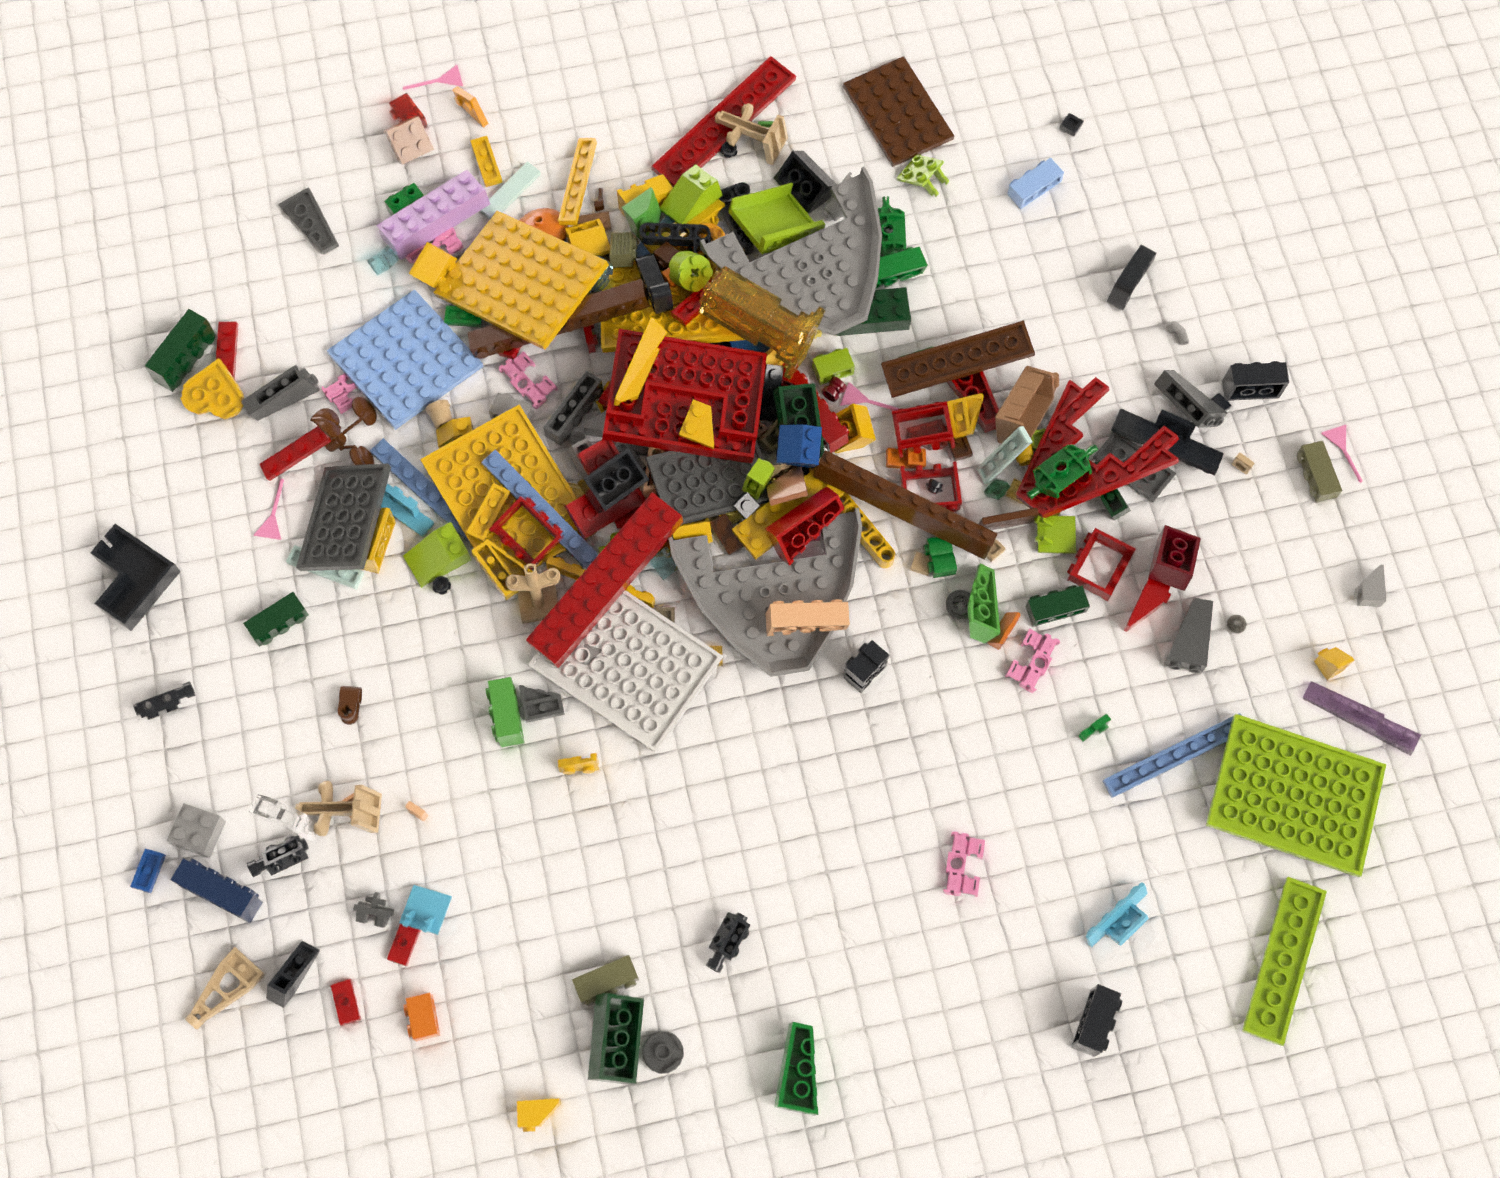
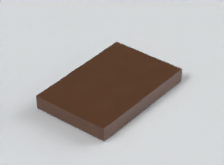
[978,508,1039,531]

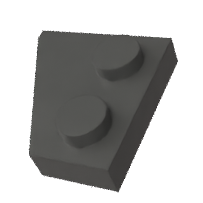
[519,685,565,723]

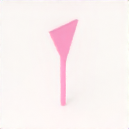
[403,65,463,90]
[840,382,900,411]
[1321,425,1363,483]
[254,478,284,540]

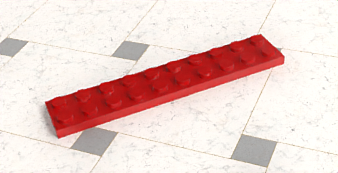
[651,56,796,187]

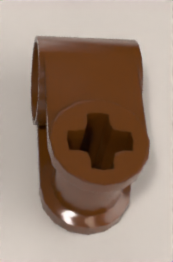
[337,686,362,725]

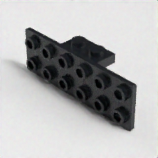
[1111,409,1224,476]

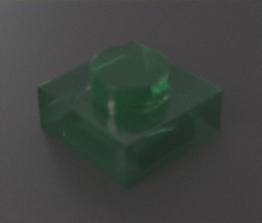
[983,479,1010,500]

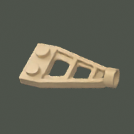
[185,947,266,1030]

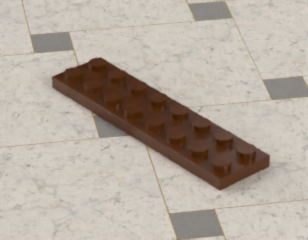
[881,320,1035,398]

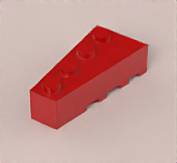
[947,371,999,433]
[765,486,844,566]

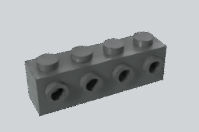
[543,370,604,446]

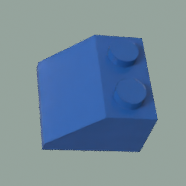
[776,425,822,468]

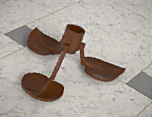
[310,396,377,465]

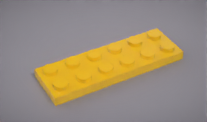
[732,468,845,560]

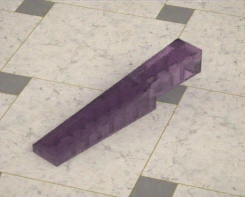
[1302,681,1422,756]

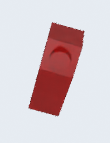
[1124,578,1171,632]

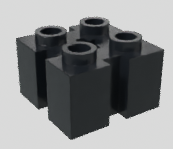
[844,640,889,693]

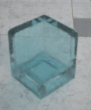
[367,245,399,276]
[650,546,678,580]

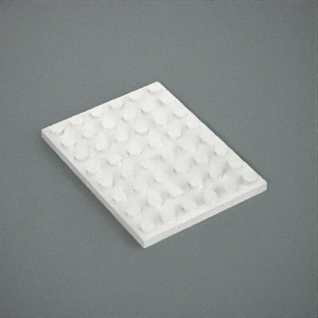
[528,590,723,753]

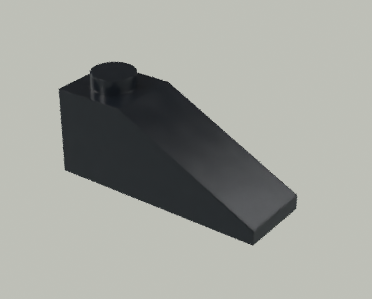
[266,941,320,1008]

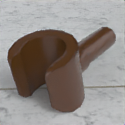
[593,188,605,212]

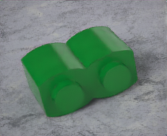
[923,537,957,578]

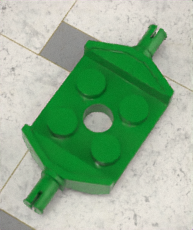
[878,196,907,257]
[1026,444,1098,500]

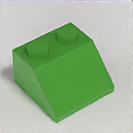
[622,187,662,241]

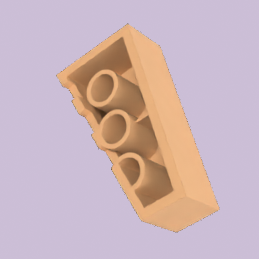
[765,599,850,636]

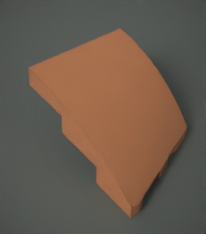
[767,466,808,506]

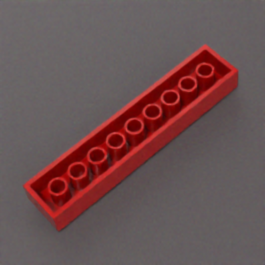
[526,492,683,668]

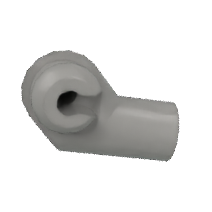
[1166,321,1189,345]

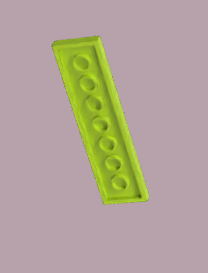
[1242,877,1327,1046]

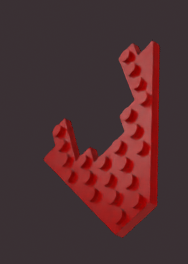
[1016,377,1179,518]

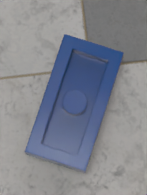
[130,848,166,894]

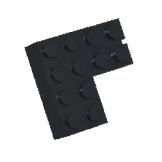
[90,523,181,631]

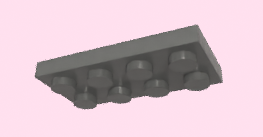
[1093,432,1176,503]

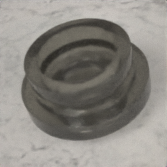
[1227,615,1247,634]

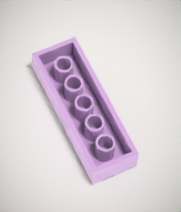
[377,170,490,260]

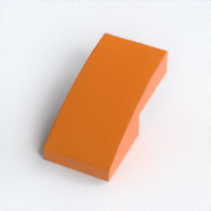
[886,447,926,469]

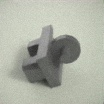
[353,892,395,928]

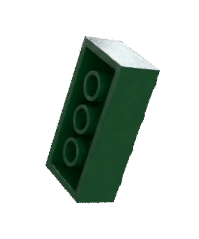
[837,287,911,336]
[144,309,216,392]
[773,383,824,461]
[587,993,644,1084]

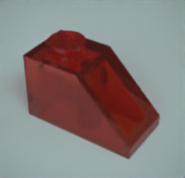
[905,418,948,450]

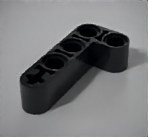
[719,182,754,255]
[639,223,711,261]
[1107,244,1157,310]
[635,253,674,314]

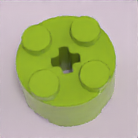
[669,251,713,292]

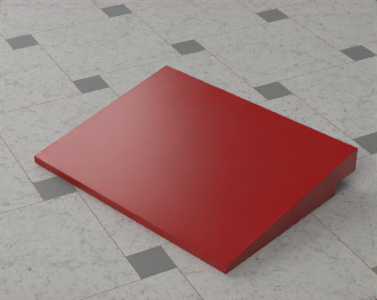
[602,329,767,464]

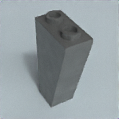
[241,364,320,421]
[1154,370,1227,428]
[1164,598,1213,673]

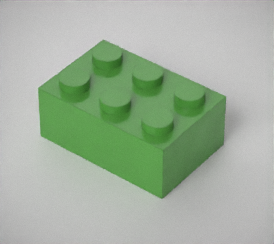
[485,677,525,748]

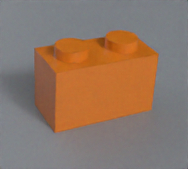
[403,993,441,1042]

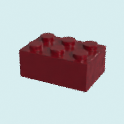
[1148,525,1201,591]

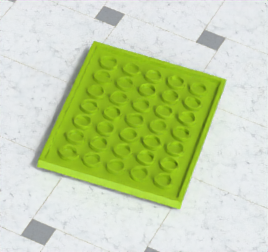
[1206,714,1387,877]

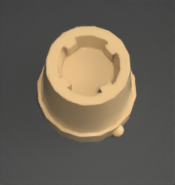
[425,399,452,429]

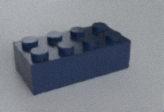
[170,858,263,924]

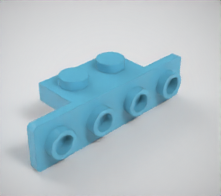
[381,484,434,537]
[1086,882,1149,947]

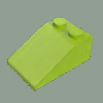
[660,165,723,224]
[403,522,472,588]

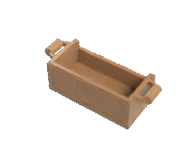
[995,366,1059,444]

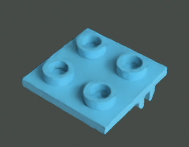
[399,885,452,935]

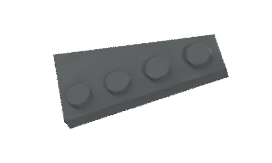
[278,187,339,254]

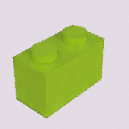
[812,348,855,385]
[742,458,775,500]

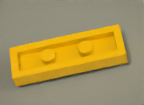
[470,135,503,188]
[466,483,510,542]

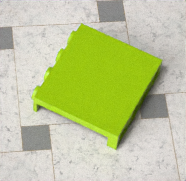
[729,183,826,254]

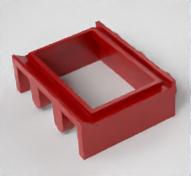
[892,401,955,458]
[899,461,962,512]
[489,496,565,570]
[1066,528,1136,602]

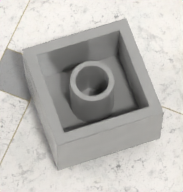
[167,803,226,858]

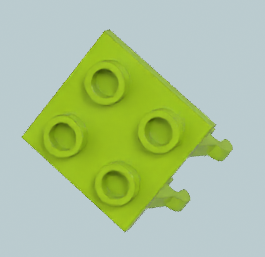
[896,154,949,197]
[1034,516,1076,554]

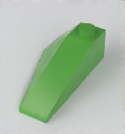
[967,563,1001,644]

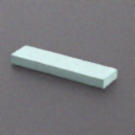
[480,161,541,219]
[976,426,1032,484]
[286,545,365,590]

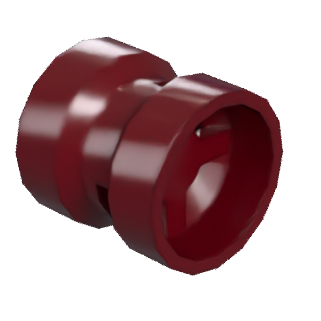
[821,376,847,403]

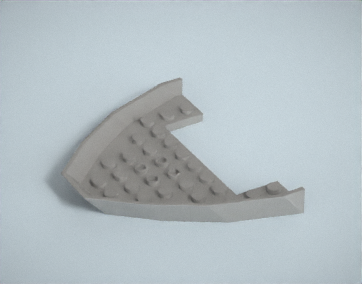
[700,166,882,335]
[669,508,862,677]

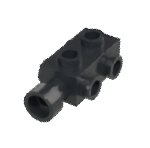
[133,681,196,720]
[247,835,309,878]
[706,912,750,973]

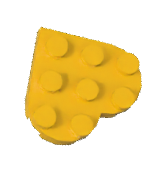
[181,358,244,419]

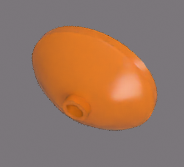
[519,208,569,241]

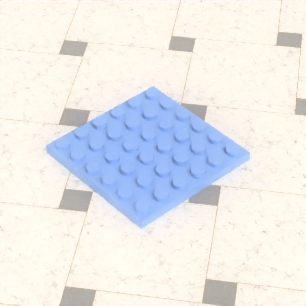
[327,289,483,430]

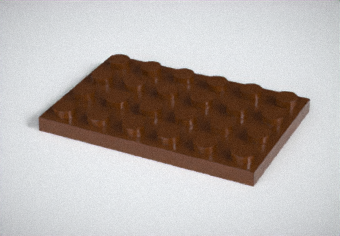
[843,56,955,167]

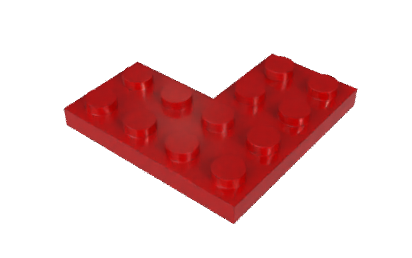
[564,440,646,539]

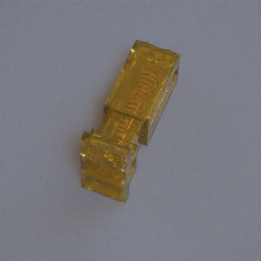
[699,265,826,380]

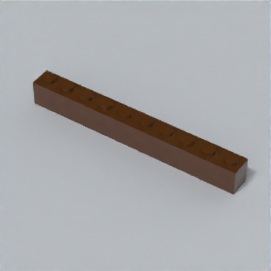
[468,279,650,359]
[813,450,998,560]

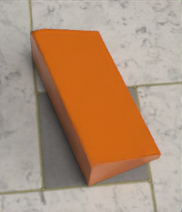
[987,612,1021,650]

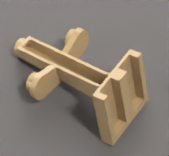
[715,103,788,165]
[506,564,561,624]
[295,781,382,836]

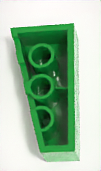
[876,246,928,289]
[774,1022,819,1116]

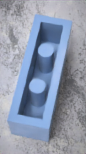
[1007,158,1064,209]

